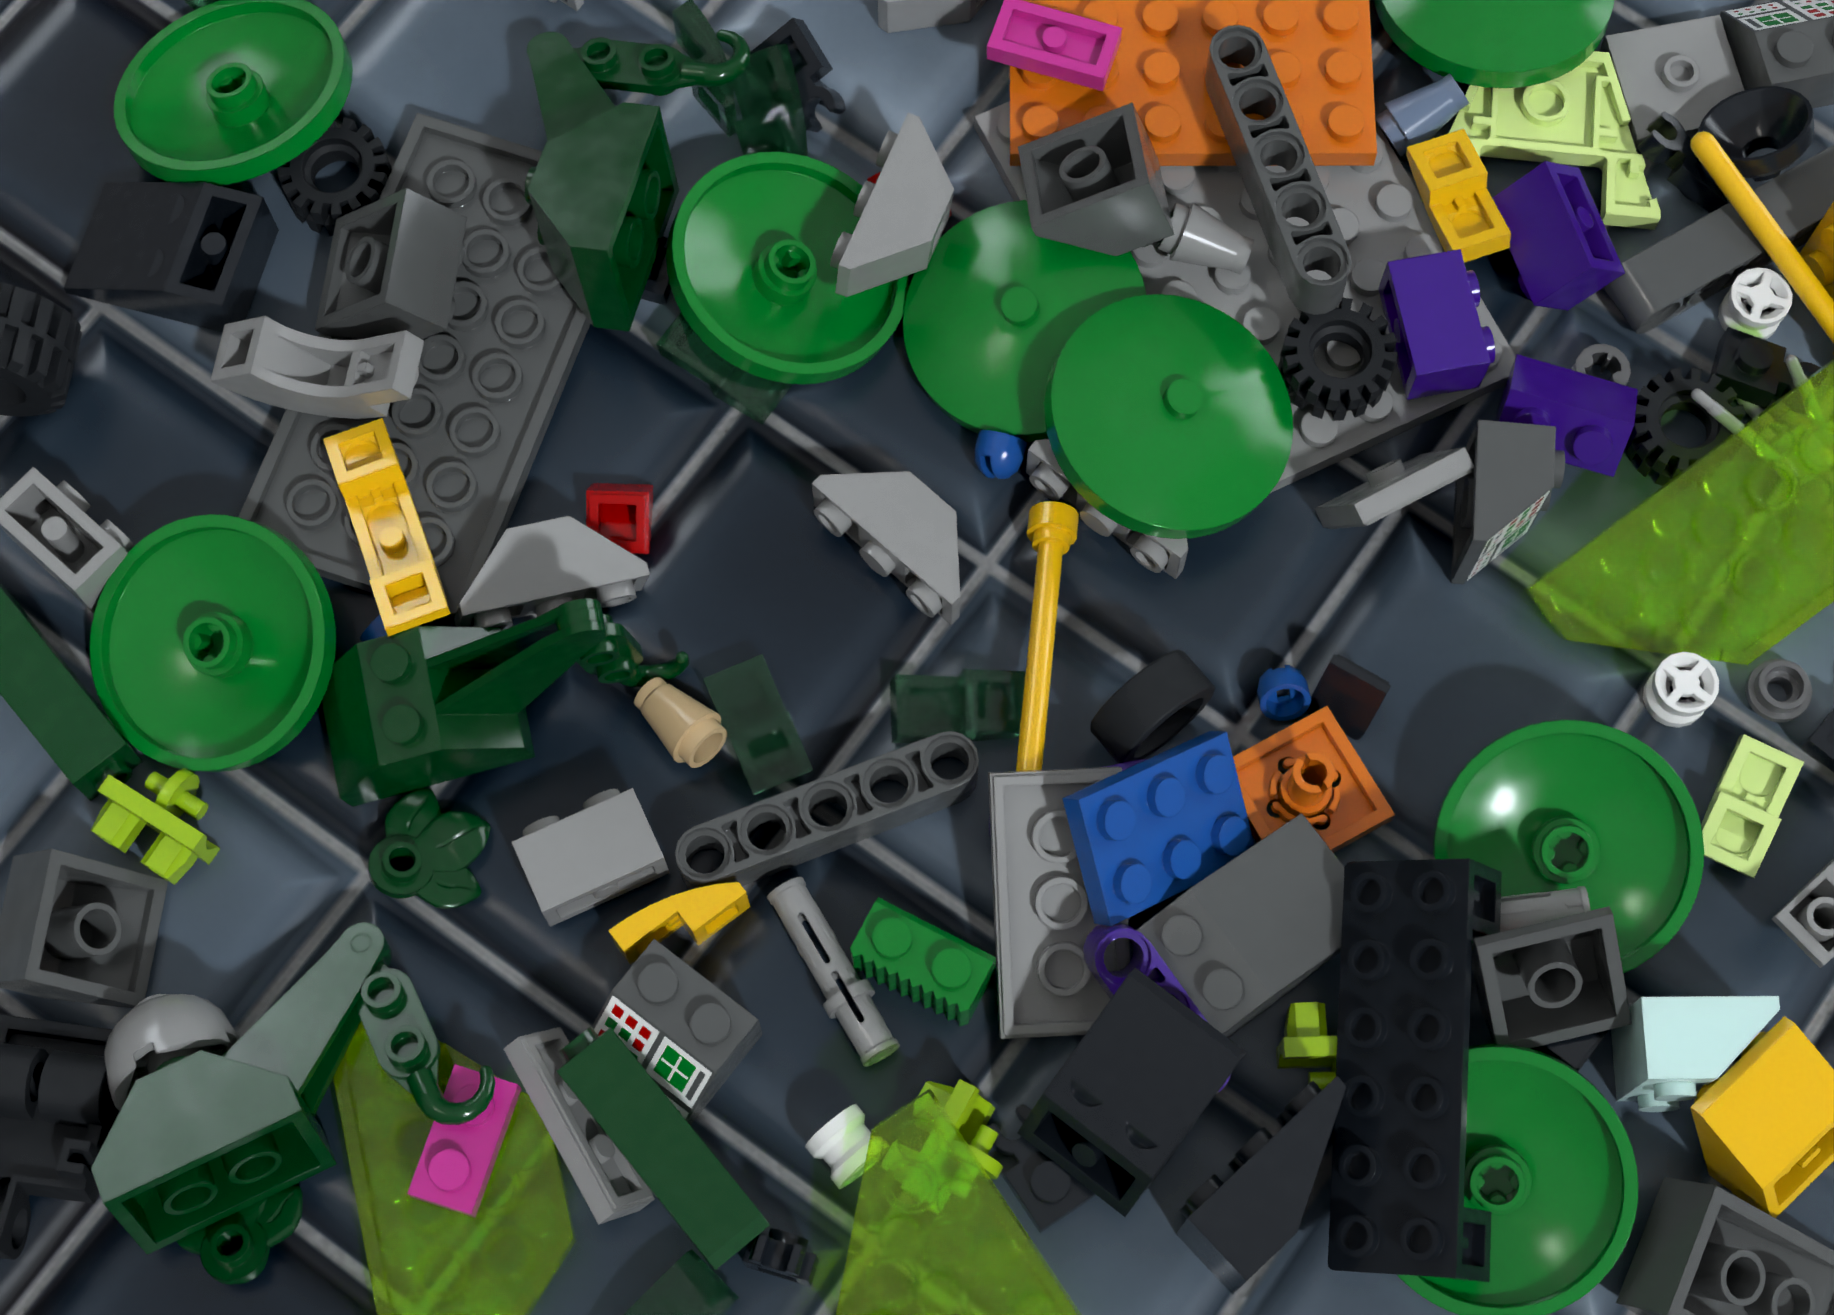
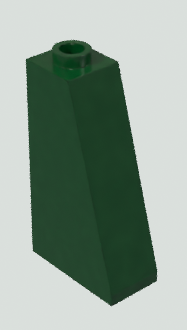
[0,582,143,801]
[556,1026,770,1270]

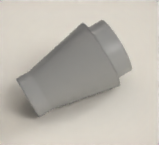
[1158,202,1254,274]

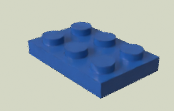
[1062,731,1254,926]

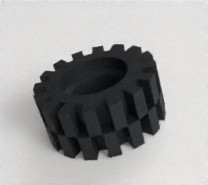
[277,117,392,236]
[1278,297,1398,421]
[1625,367,1747,489]

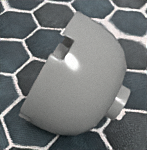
[104,994,240,1111]

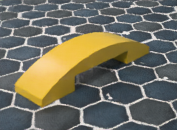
[323,418,451,637]

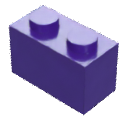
[1492,161,1625,311]
[1378,249,1495,400]
[1495,354,1638,477]

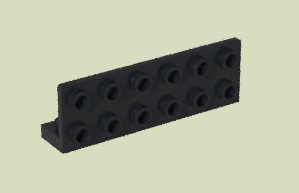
[1328,858,1502,1282]

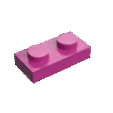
[987,0,1122,91]
[407,1064,522,1218]

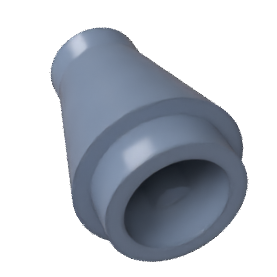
[1375,73,1470,157]

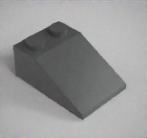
[1137,813,1344,1038]
[1616,1176,1834,1315]

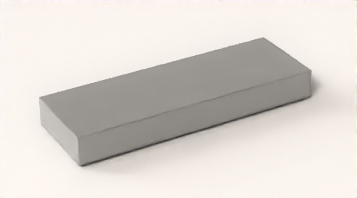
[504,1027,655,1225]

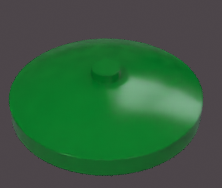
[114,0,353,186]
[1374,0,1614,88]
[666,152,909,385]
[903,200,1147,442]
[1044,294,1293,539]
[90,514,336,772]
[1433,719,1704,974]
[1397,1044,1639,1315]

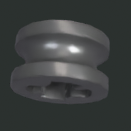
[1571,344,1631,386]

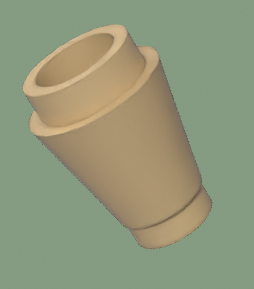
[634,677,727,768]

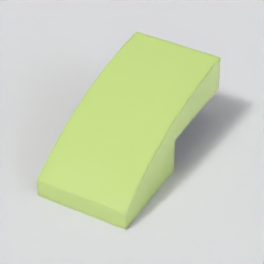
[1701,734,1804,878]

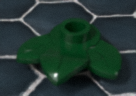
[368,789,491,909]
[177,1186,303,1284]

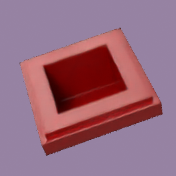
[586,483,653,554]

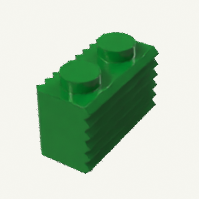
[850,897,996,1027]

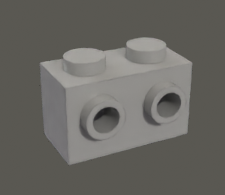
[0,467,135,614]
[511,788,670,927]

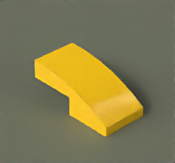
[1406,128,1511,263]
[608,882,750,965]

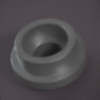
[1745,659,1812,722]

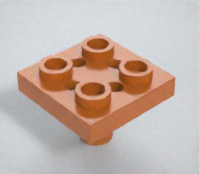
[1233,706,1395,853]

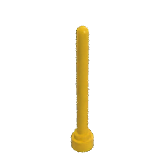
[1690,131,1834,355]
[1016,501,1079,771]

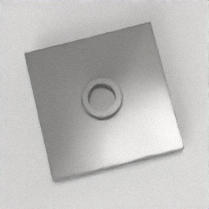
[1601,15,1744,149]
[1314,447,1474,529]

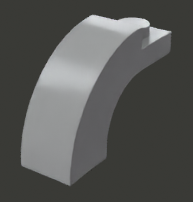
[210,316,424,419]

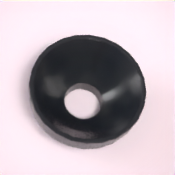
[1699,86,1814,181]

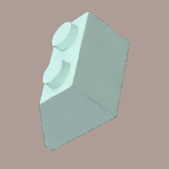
[1611,996,1780,1112]

